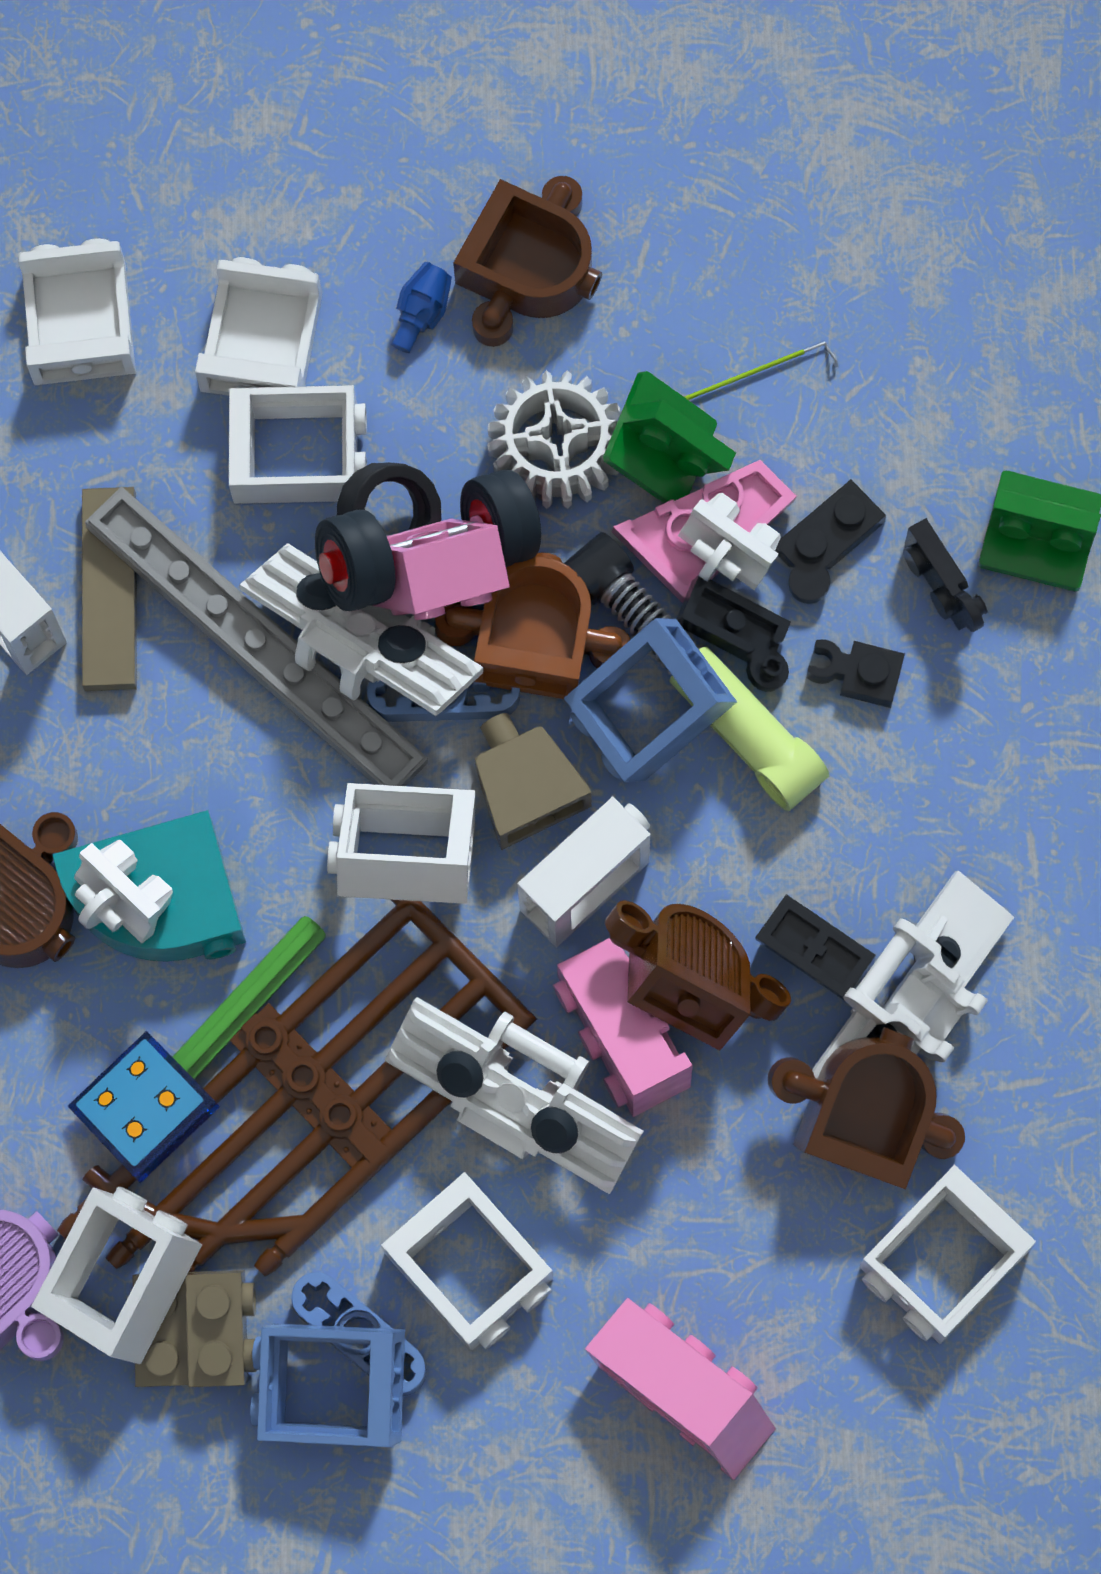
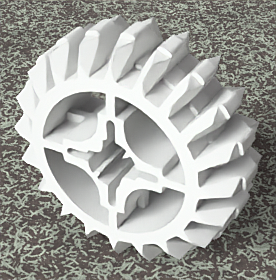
[487,370,620,509]

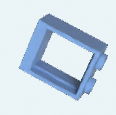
[564,618,737,782]
[250,1324,405,1447]

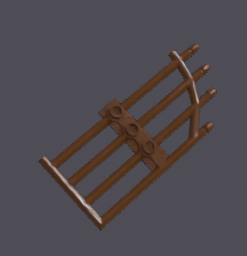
[57,899,537,1277]

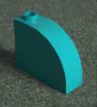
[52,810,246,962]

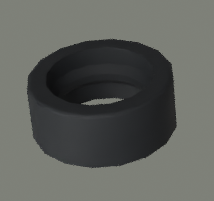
[337,462,442,530]

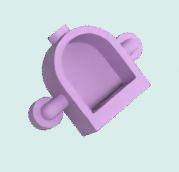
[0,1210,64,1361]

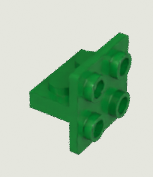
[603,371,736,503]
[978,470,1101,592]

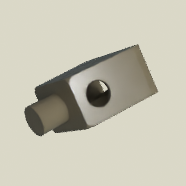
[474,713,592,850]

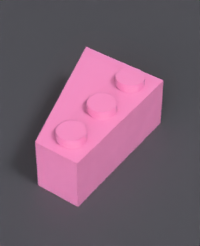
[553,938,693,1117]
[585,1297,776,1480]

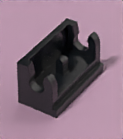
[755,894,876,1001]

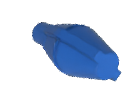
[391,262,452,353]

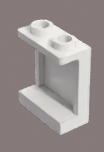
[18,238,136,386]
[195,257,322,396]

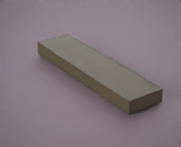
[82,487,137,691]

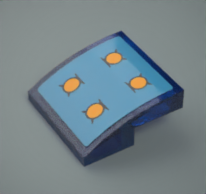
[68,1030,220,1183]

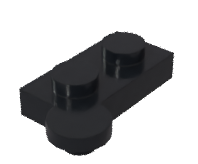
[775,479,886,604]
[903,518,988,632]
[676,575,791,692]

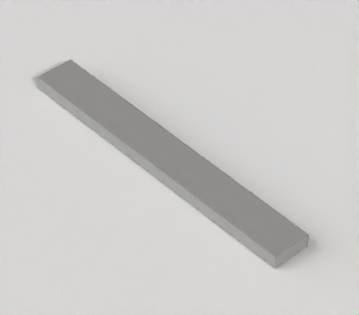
[85,486,428,786]

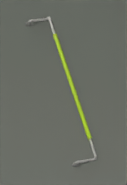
[684,342,838,400]

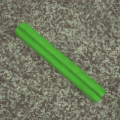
[167,916,326,1085]

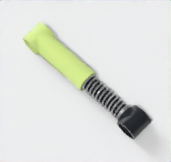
[564,532,830,812]

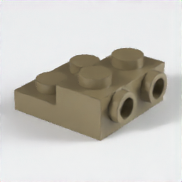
[132,1270,257,1387]

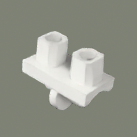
[678,493,781,590]
[74,840,173,943]

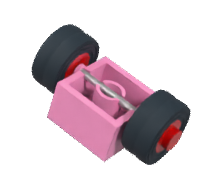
[315,470,541,620]

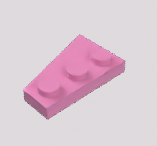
[612,460,797,603]

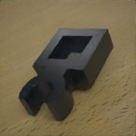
[807,639,905,708]

